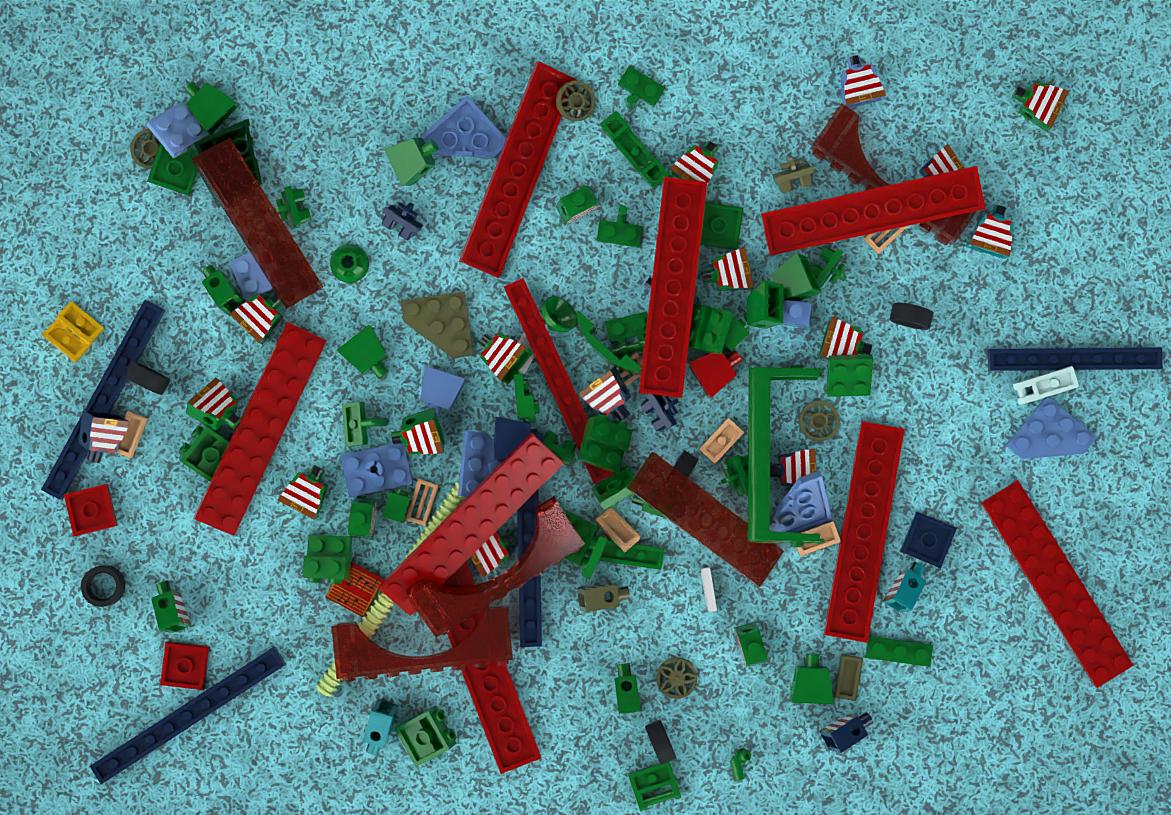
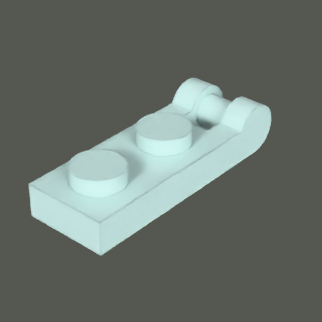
[1012,366,1079,405]

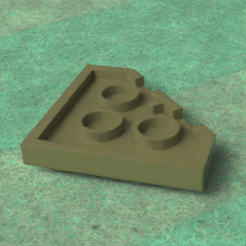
[401,291,474,358]

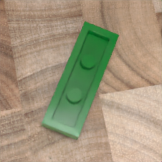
[598,540,665,570]
[865,636,933,667]

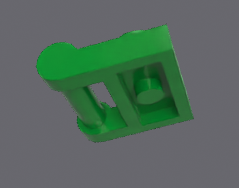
[628,762,682,811]

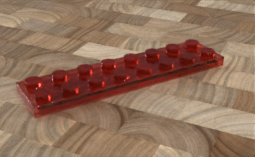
[192,138,323,309]
[627,452,784,587]

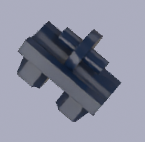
[382,202,424,241]
[641,394,679,431]

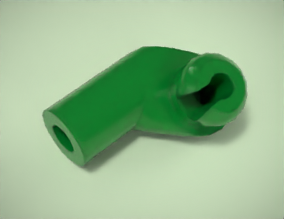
[730,748,751,781]

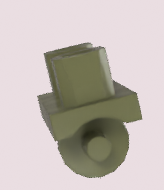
[772,155,815,193]

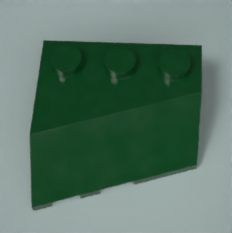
[187,118,262,208]

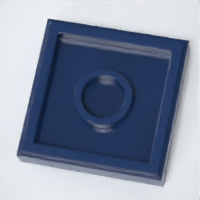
[900,512,957,568]

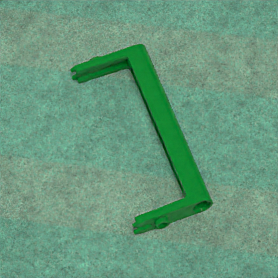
[748,365,824,547]

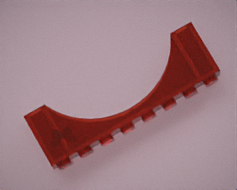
[810,103,977,245]
[406,495,585,638]
[331,605,513,682]

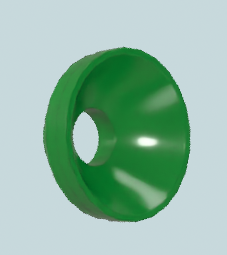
[330,244,369,283]
[542,296,577,333]

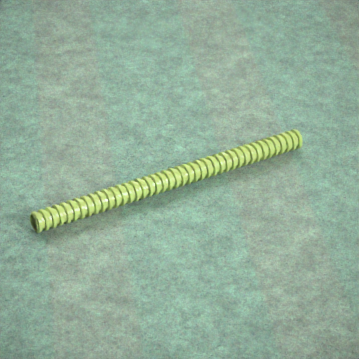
[316,477,467,697]

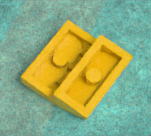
[42,301,104,364]

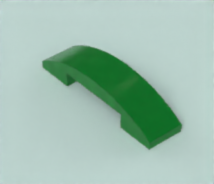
[600,111,671,189]
[576,311,642,375]

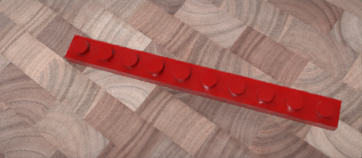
[504,278,614,483]

